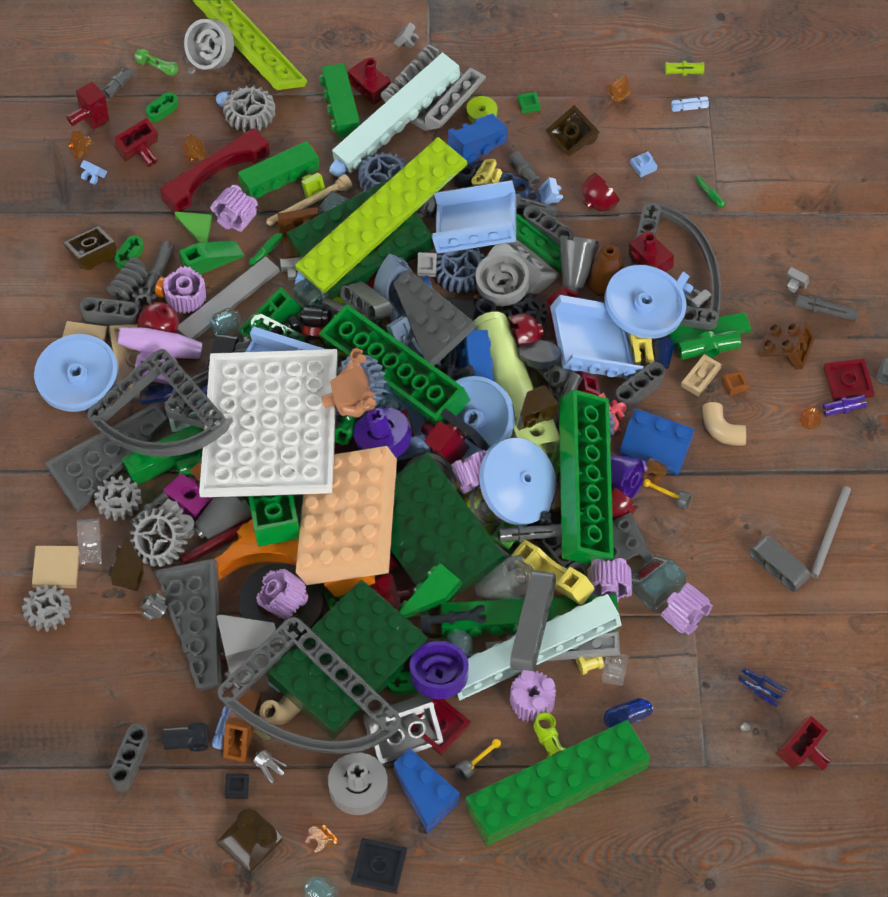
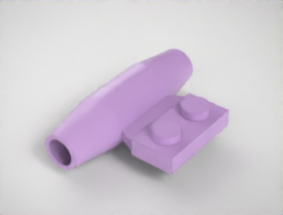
[117,327,202,385]

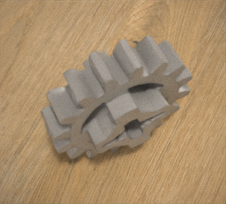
[94,476,142,521]
[22,584,71,632]

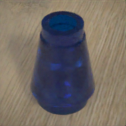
[654,337,675,369]

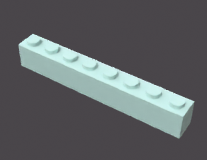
[332,52,460,174]
[457,594,622,700]

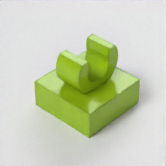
[301,172,325,198]

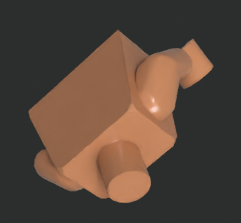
[321,348,376,417]

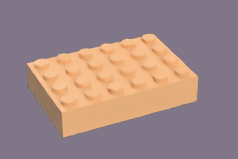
[296,446,397,585]

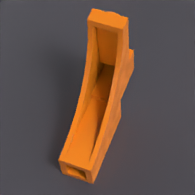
[215,519,299,581]

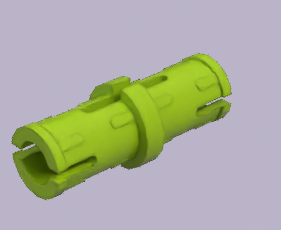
[665,61,704,76]

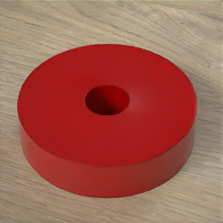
[302,325,323,337]

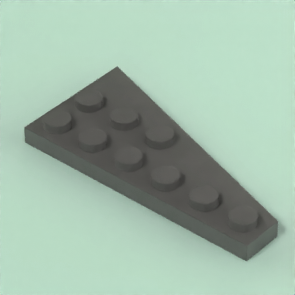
[393,269,477,366]
[45,403,167,513]
[155,559,221,691]

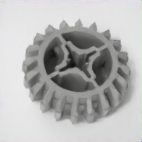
[223,85,275,133]
[130,508,188,567]

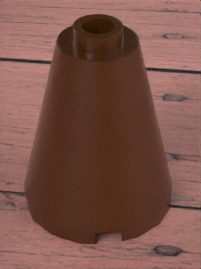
[586,244,624,296]

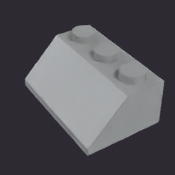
[488,239,561,295]
[362,695,444,764]

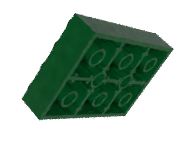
[287,177,433,300]
[390,452,507,611]
[268,579,427,740]

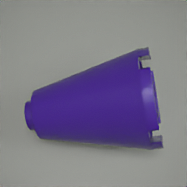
[610,454,647,498]

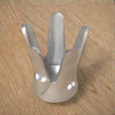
[254,750,287,784]

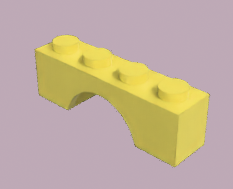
[511,540,595,606]

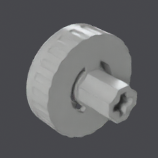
[184,19,234,69]
[476,252,529,306]
[328,752,388,815]

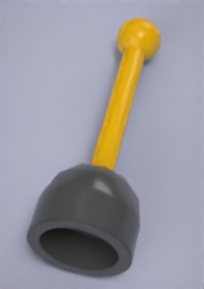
[643,479,692,510]
[454,739,501,781]

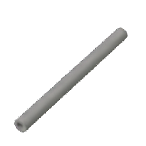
[810,486,851,578]

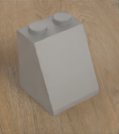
[217,615,283,674]

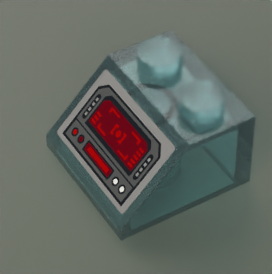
[631,555,687,611]

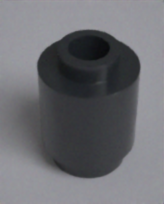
[300,306,332,328]

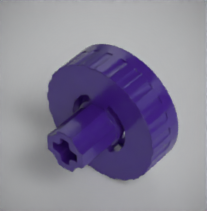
[353,408,412,458]
[410,641,469,699]

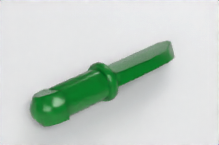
[695,175,725,208]
[249,233,283,267]

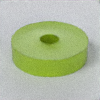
[466,96,497,123]

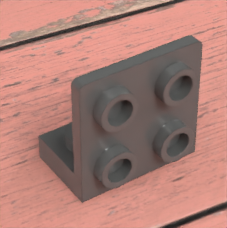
[610,513,652,561]

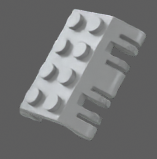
[381,45,486,131]

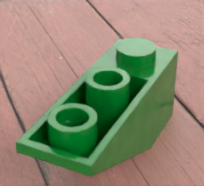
[179,240,244,275]
[398,564,463,619]

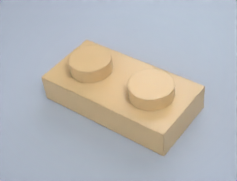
[681,354,722,397]

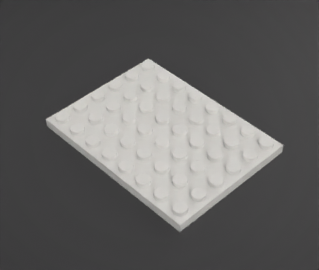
[199,349,338,497]

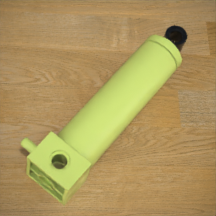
[473,298,560,460]

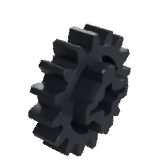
[503,293,547,326]

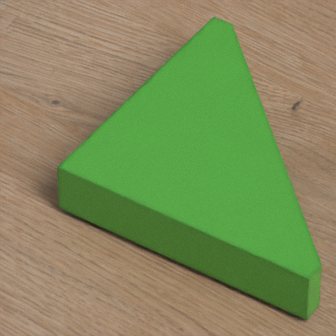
[175,212,212,243]

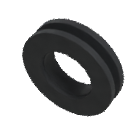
[239,563,323,645]

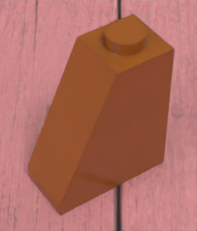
[223,689,261,762]

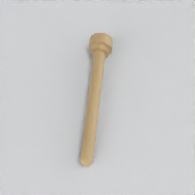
[266,174,352,226]

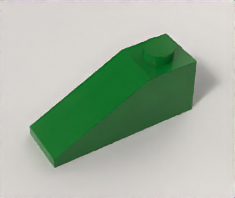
[238,287,303,337]

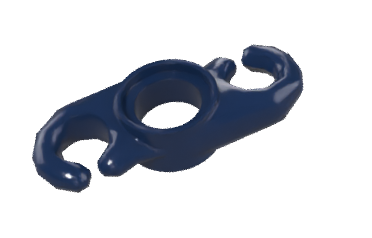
[499,172,541,202]

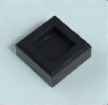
[225,774,250,799]

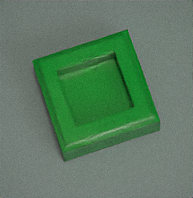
[517,92,541,114]

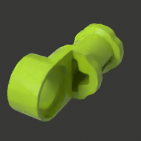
[533,712,566,758]

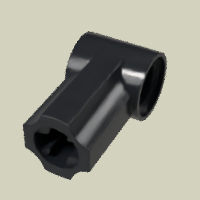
[163,722,208,752]

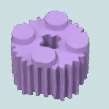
[210,185,258,232]
[163,266,206,314]
[451,450,487,494]
[587,558,632,602]
[256,569,308,620]
[661,583,713,635]
[510,670,556,723]

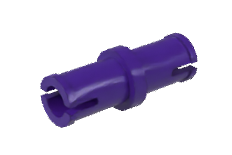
[822,394,867,417]

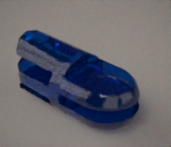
[738,668,788,708]
[604,698,653,728]

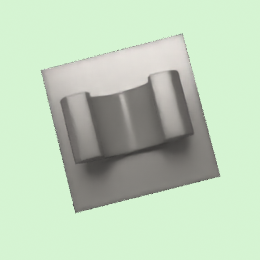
[394,22,419,49]
[280,257,301,281]
[787,267,809,293]
[686,289,711,309]

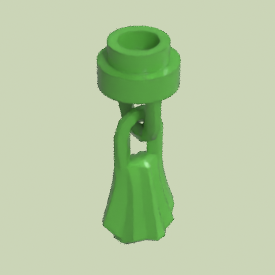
[135,49,178,76]

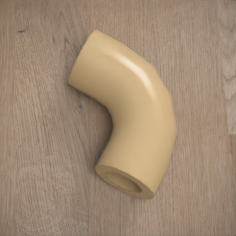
[702,402,746,446]
[259,696,301,725]

